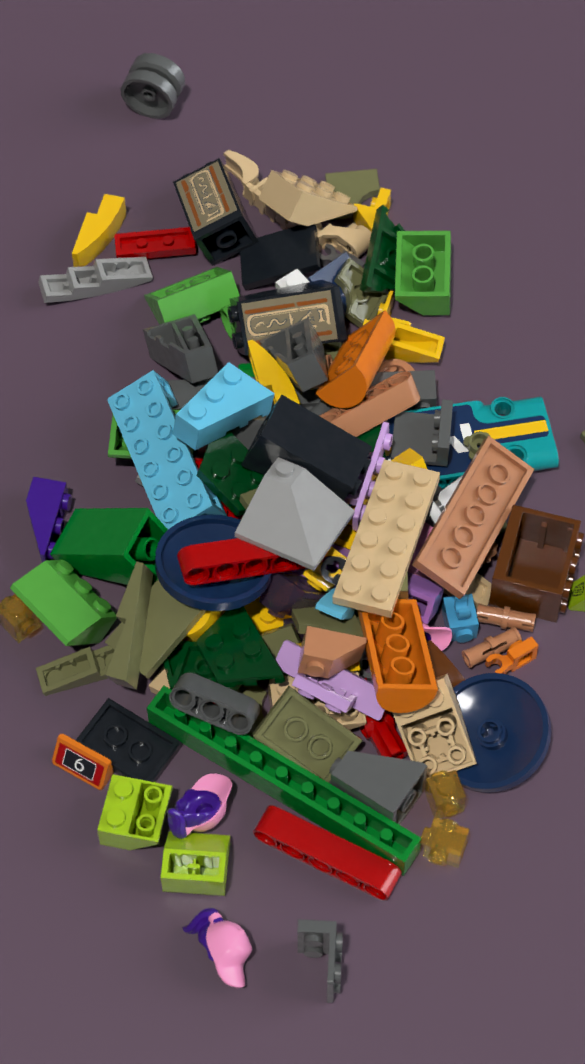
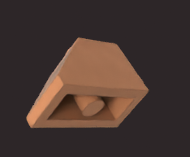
[298,626,367,679]

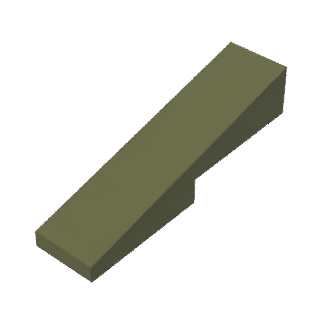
[105,562,153,690]
[36,645,114,696]

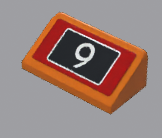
[52,733,114,790]

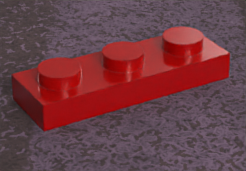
[114,227,196,259]

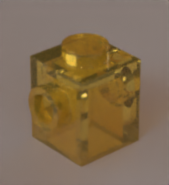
[0,594,41,644]
[425,770,466,820]
[421,818,470,868]

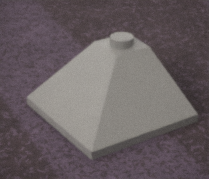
[234,457,355,571]

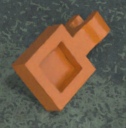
[485,636,539,674]

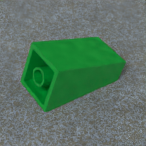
[50,508,168,587]

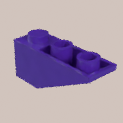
[26,477,72,562]

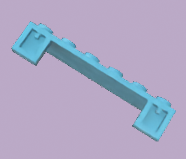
[107,370,227,530]

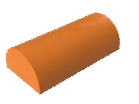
[316,310,396,408]
[357,599,438,713]

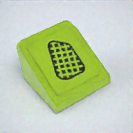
[568,575,585,612]

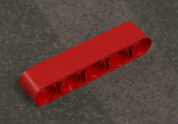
[177,538,326,585]
[253,805,402,900]

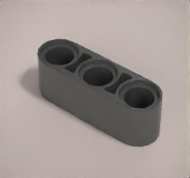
[169,673,260,735]

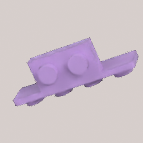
[344,422,393,531]
[275,640,385,720]

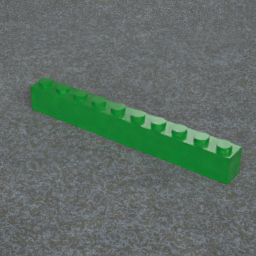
[146,685,421,876]

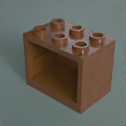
[489,505,584,623]

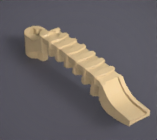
[224,150,372,258]

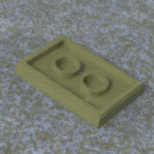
[105,580,206,679]
[252,686,362,783]

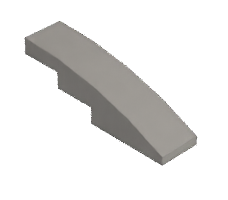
[38,257,153,303]

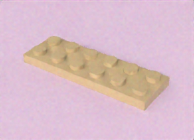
[333,459,440,618]

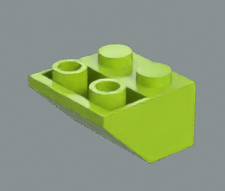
[97,774,172,850]
[161,831,230,896]

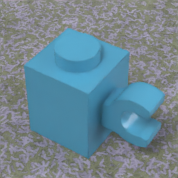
[442,594,479,643]

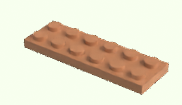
[412,436,534,599]

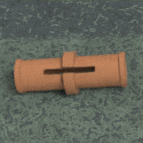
[476,603,536,632]
[462,627,522,668]

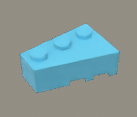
[173,362,275,450]

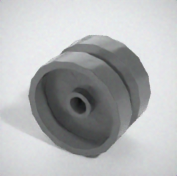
[120,53,185,119]

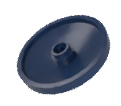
[155,514,273,611]
[447,673,551,792]

